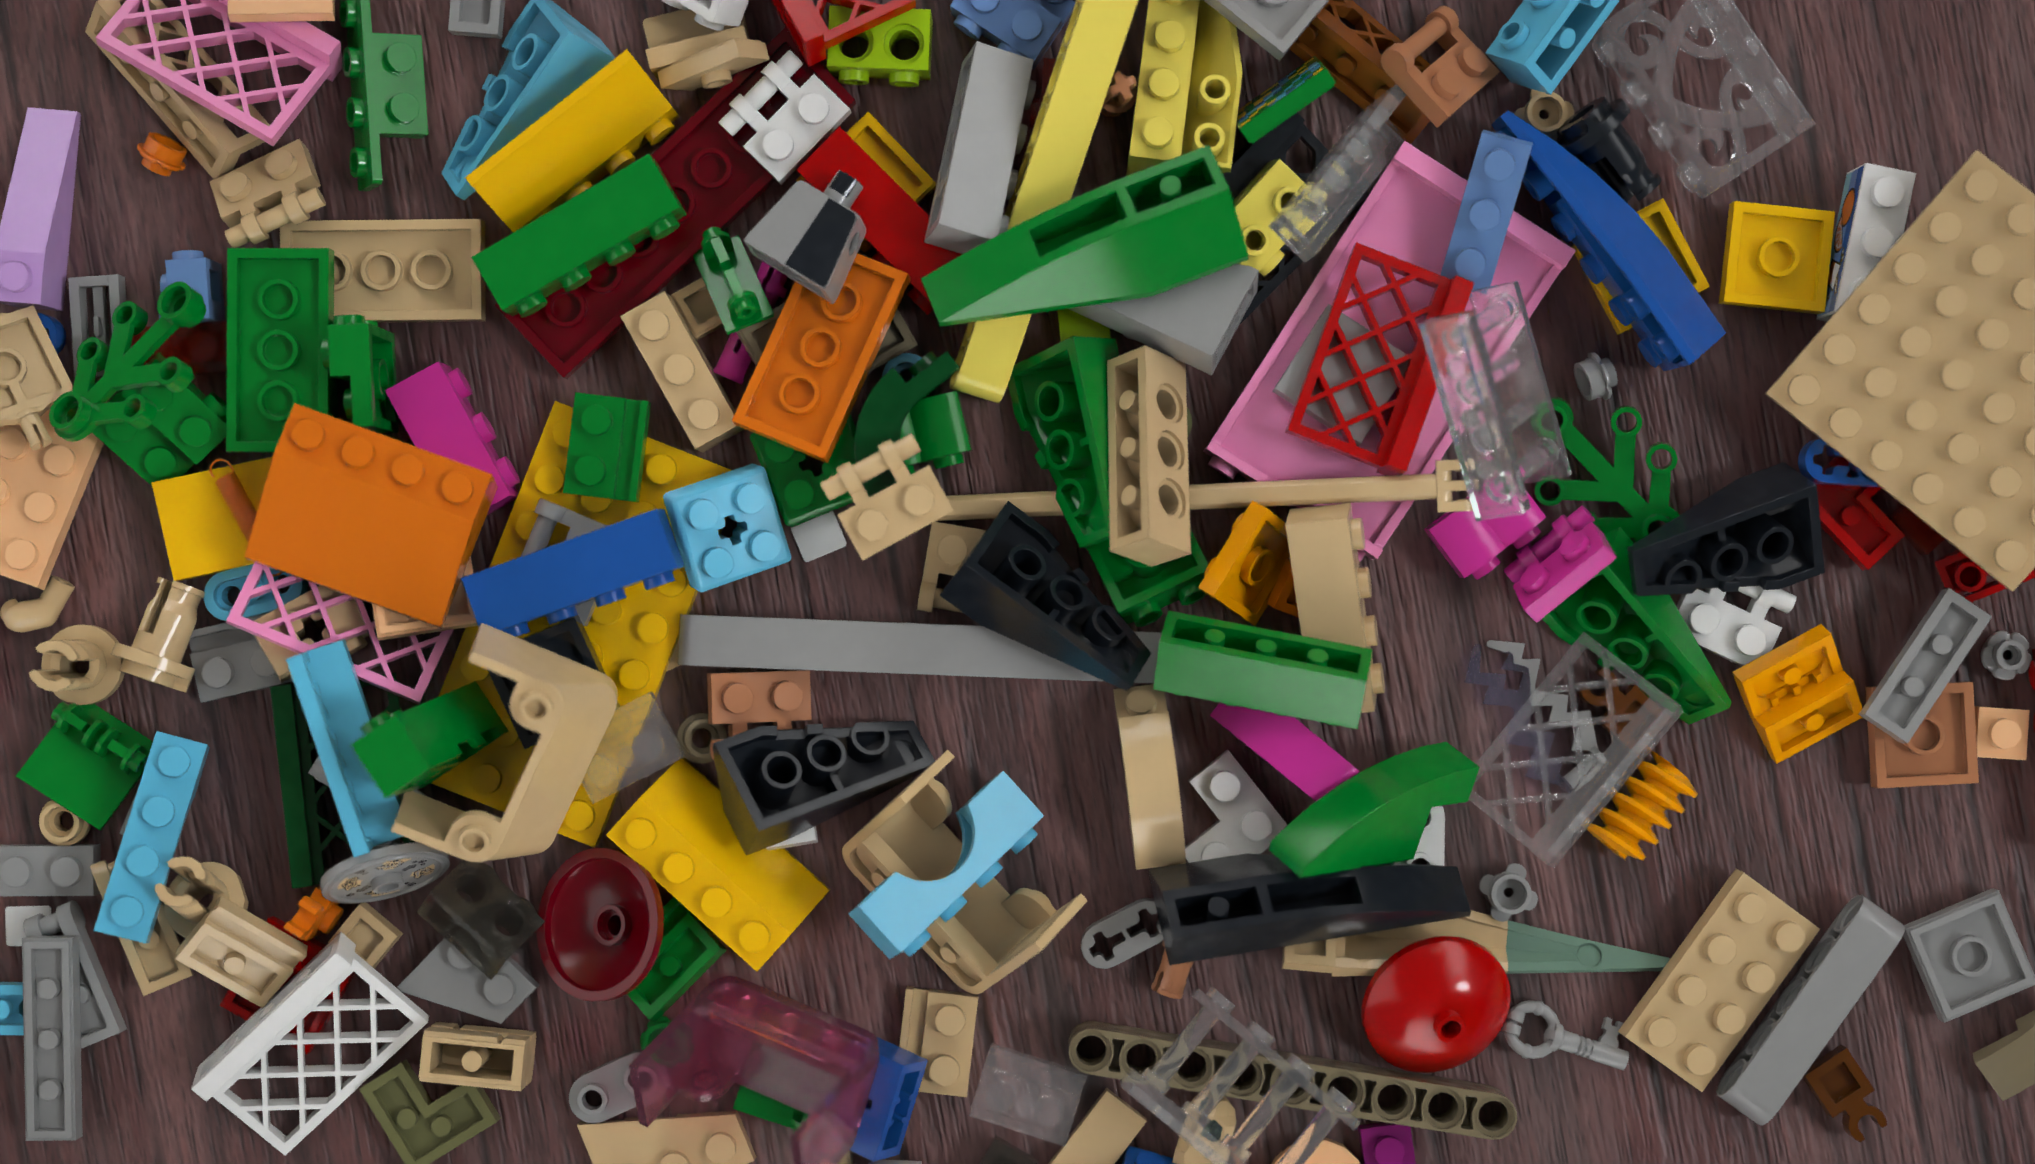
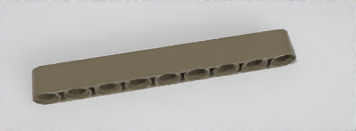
[1068,1021,1517,1140]

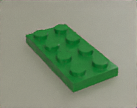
[226,248,334,453]

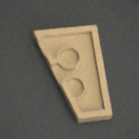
[577,1110,756,1164]

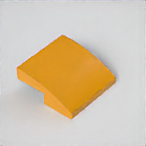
[1732,624,1863,764]

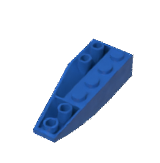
[1491,110,1726,372]

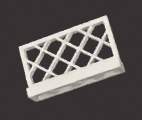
[191,932,429,1156]

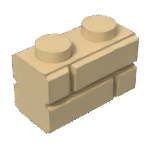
[419,1022,536,1091]

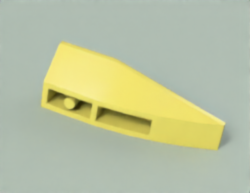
[1126,0,1243,176]

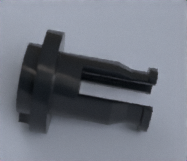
[1558,97,1662,204]

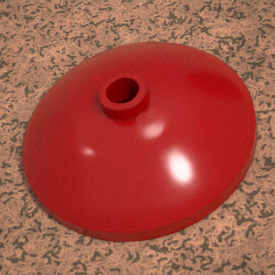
[1361,936,1511,1073]

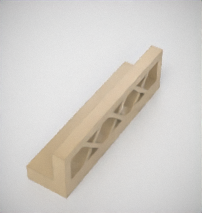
[85,0,270,179]

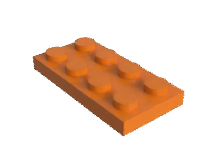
[732,253,911,463]

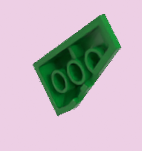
[1008,336,1119,548]
[1542,527,1732,725]

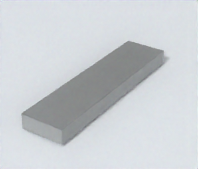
[22,935,83,1141]

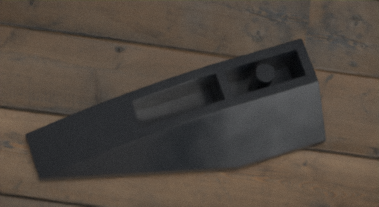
[1148,853,1471,965]

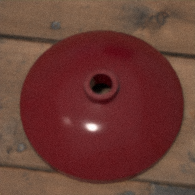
[537,848,664,1001]

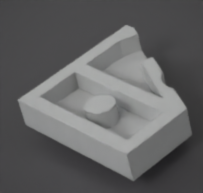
[397,915,540,1024]

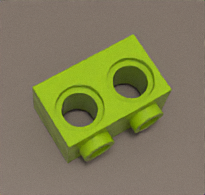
[827,5,933,87]

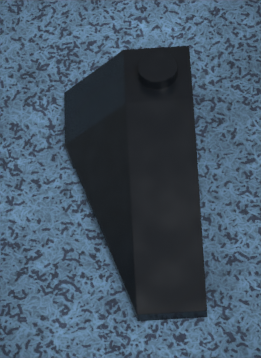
[1627,462,1825,596]
[940,501,1151,691]
[712,720,935,856]

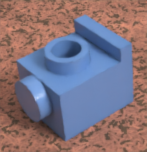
[158,250,225,326]

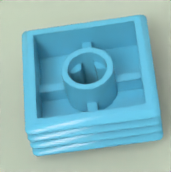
[663,464,791,592]

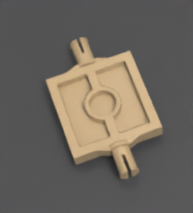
[0,305,73,450]

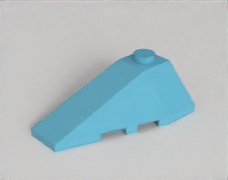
[441,0,615,200]

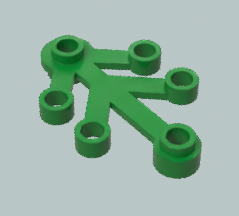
[49,282,206,442]
[1533,397,1680,542]

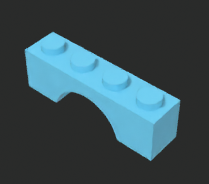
[93,731,210,944]
[848,771,1044,959]

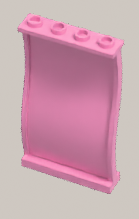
[1203,141,1576,562]

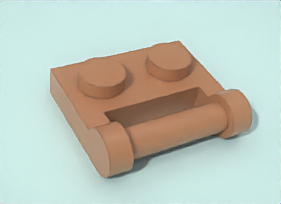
[1380,6,1500,128]

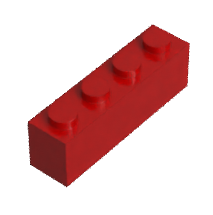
[797,126,962,315]

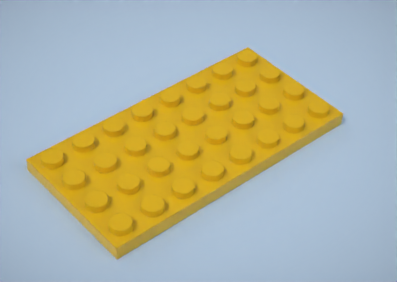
[431,401,731,848]

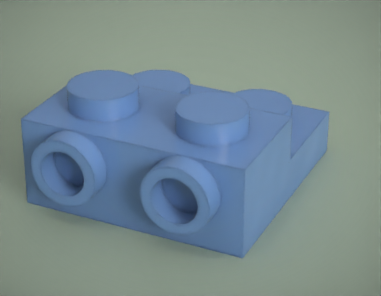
[950,0,1075,69]

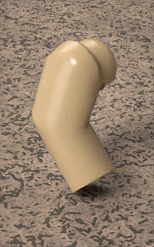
[0,575,75,633]

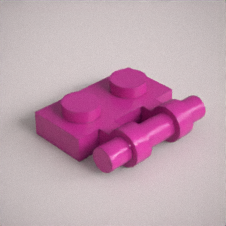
[1504,505,1617,623]

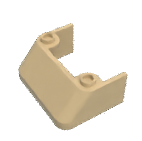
[391,623,618,862]
[842,750,1088,994]

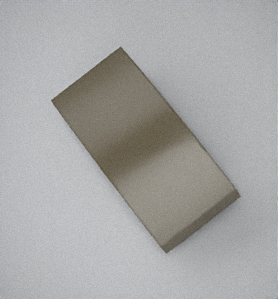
[1972,1010,2035,1101]

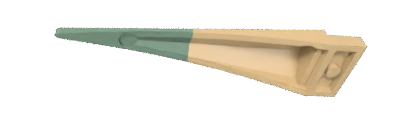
[1282,910,1671,977]

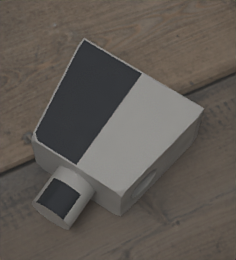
[743,170,866,304]

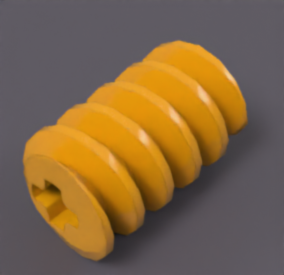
[1586,750,1698,861]

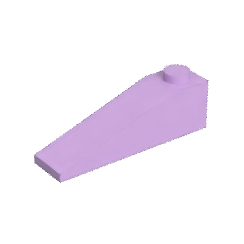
[0,107,81,311]

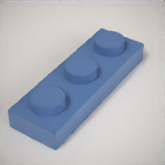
[1440,130,1533,293]

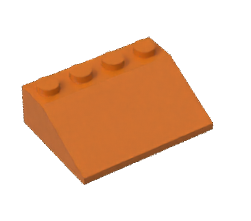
[244,403,498,629]

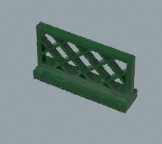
[270,672,415,889]

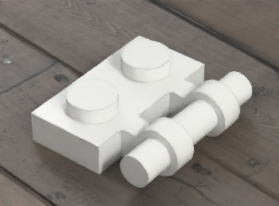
[718,50,852,185]
[1676,586,1797,666]

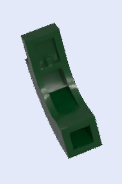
[854,351,960,497]

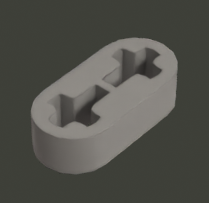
[1081,898,1163,969]

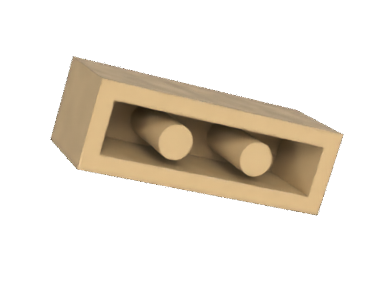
[620,291,744,453]

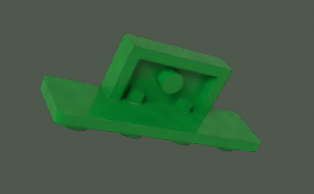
[339,0,429,191]

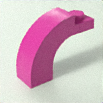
[1210,703,1360,802]

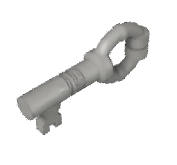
[1500,1000,1629,1071]

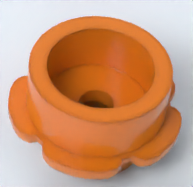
[137,132,187,176]

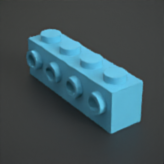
[1485,0,1620,95]

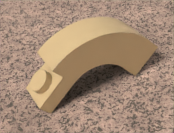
[1113,684,1186,870]

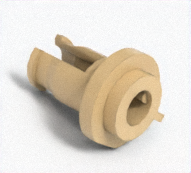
[111,577,205,693]
[29,625,125,705]
[155,856,248,938]

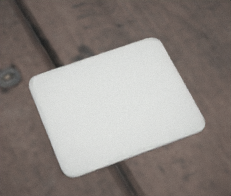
[791,511,847,562]
[5,905,51,946]

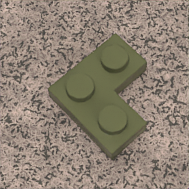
[359,1059,501,1164]

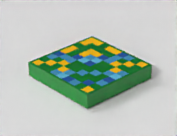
[1237,56,1336,143]

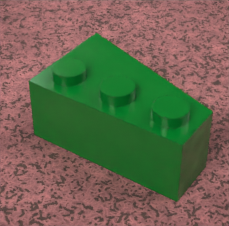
[351,681,509,798]

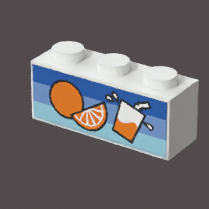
[1816,163,1916,322]

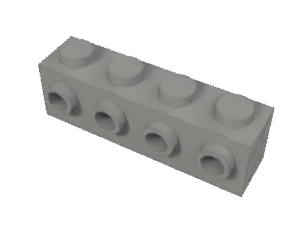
[924,41,1036,254]

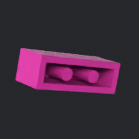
[385,362,520,515]

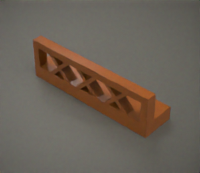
[1290,0,1431,144]

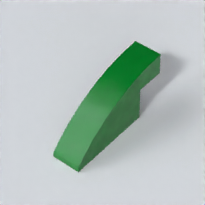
[1268,742,1480,878]

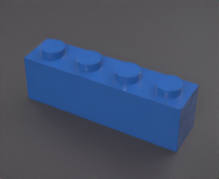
[461,509,685,637]

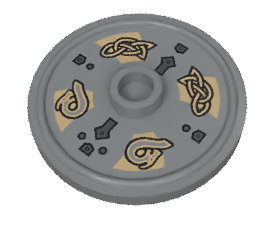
[320,838,450,904]

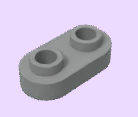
[569,1049,668,1123]

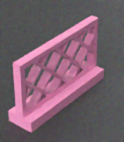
[96,0,343,146]
[226,562,454,705]

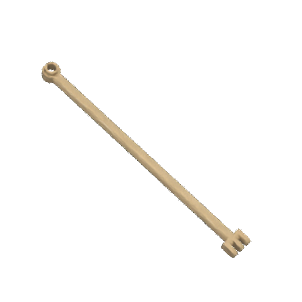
[936,459,1474,521]

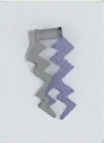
[1464,640,1611,799]

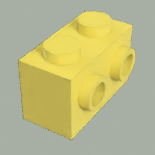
[1233,159,1323,276]

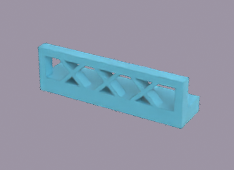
[286,639,404,857]

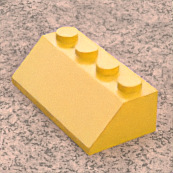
[465,49,680,232]
[606,756,830,972]

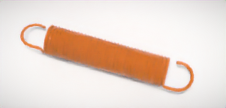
[209,459,283,577]

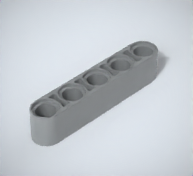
[1716,895,1905,1126]

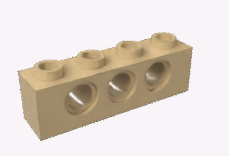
[1107,345,1191,567]

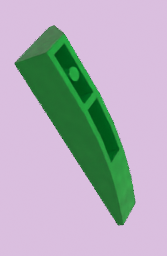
[921,145,1249,327]

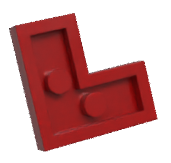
[1817,457,1905,570]

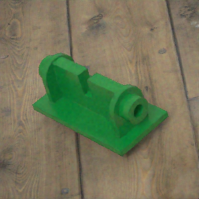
[693,227,774,335]

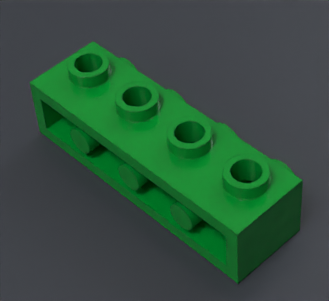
[471,154,687,317]
[1153,610,1373,729]

